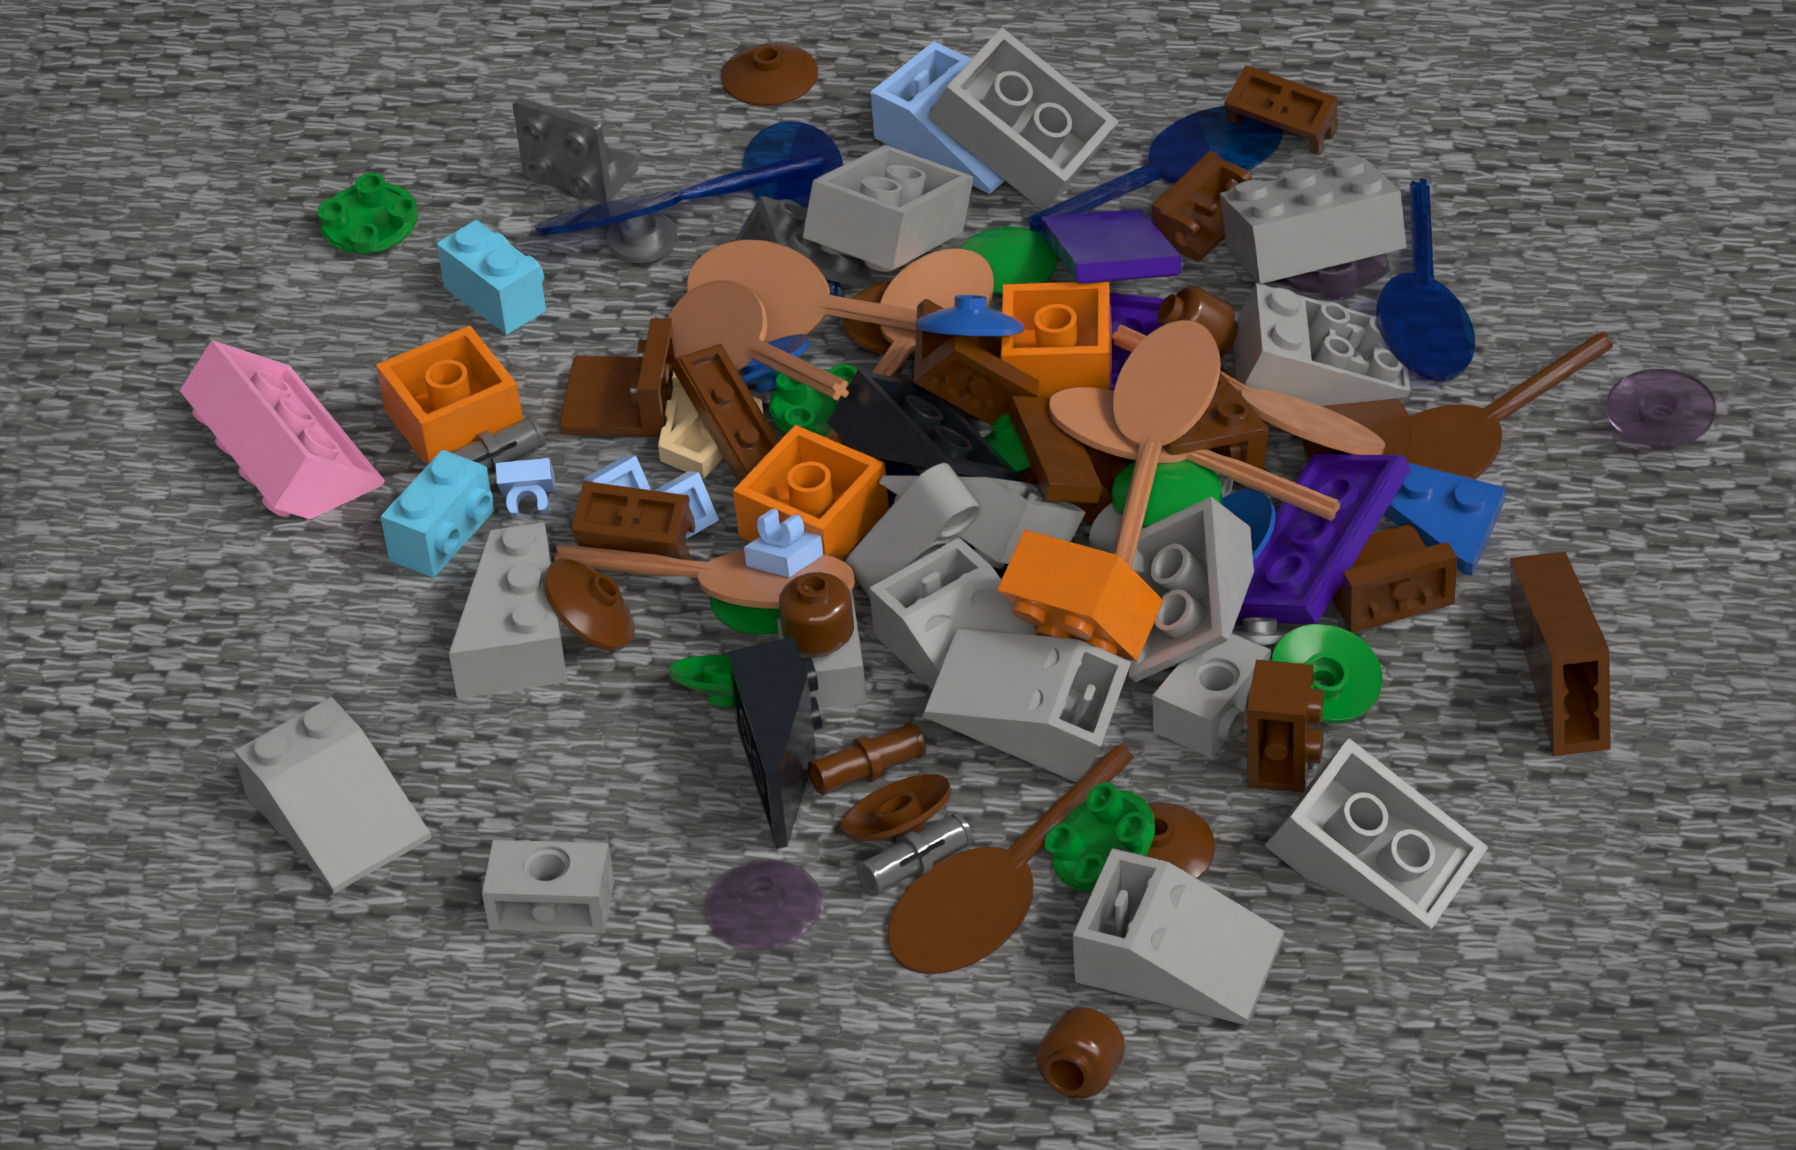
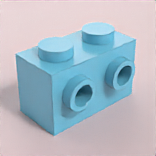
[436,219,546,335]
[380,450,494,578]

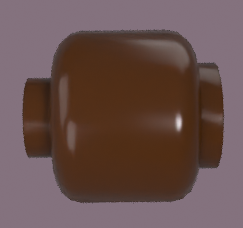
[1157,286,1238,358]
[779,572,854,657]
[1036,1007,1126,1099]

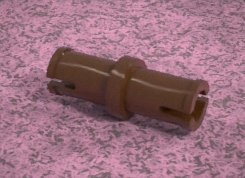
[808,722,926,796]

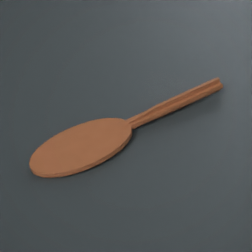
[687,240,917,343]
[826,249,994,444]
[668,280,849,400]
[1113,320,1221,568]
[1112,325,1385,455]
[1048,387,1340,521]
[554,544,855,609]

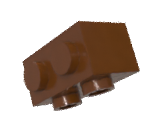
[1247,659,1324,792]

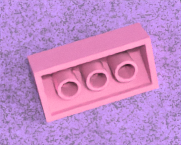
[180,340,385,519]

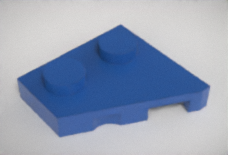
[1384,463,1505,576]

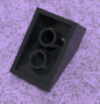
[827,370,1020,482]
[727,636,823,849]

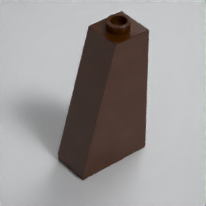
[1510,552,1611,756]

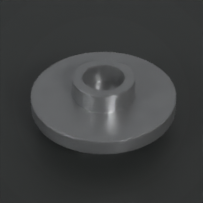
[607,211,678,263]
[1232,617,1294,656]

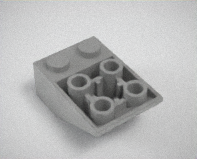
[1233,283,1411,406]
[879,475,1086,569]
[869,537,1036,690]
[922,628,1131,783]
[1073,848,1284,1025]

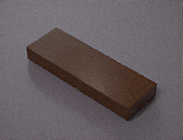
[672,344,779,484]
[1008,395,1102,504]

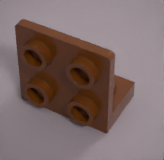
[914,299,1039,425]
[559,318,677,436]
[1162,372,1269,486]
[1332,524,1457,633]

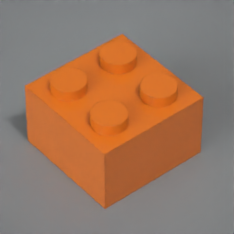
[1001,281,1112,398]
[376,325,523,466]
[733,425,889,561]
[997,529,1164,661]

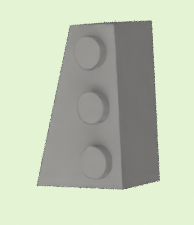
[449,522,568,699]

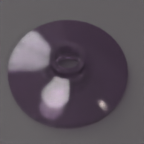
[1285,253,1389,300]
[1606,369,1716,447]
[704,859,822,951]

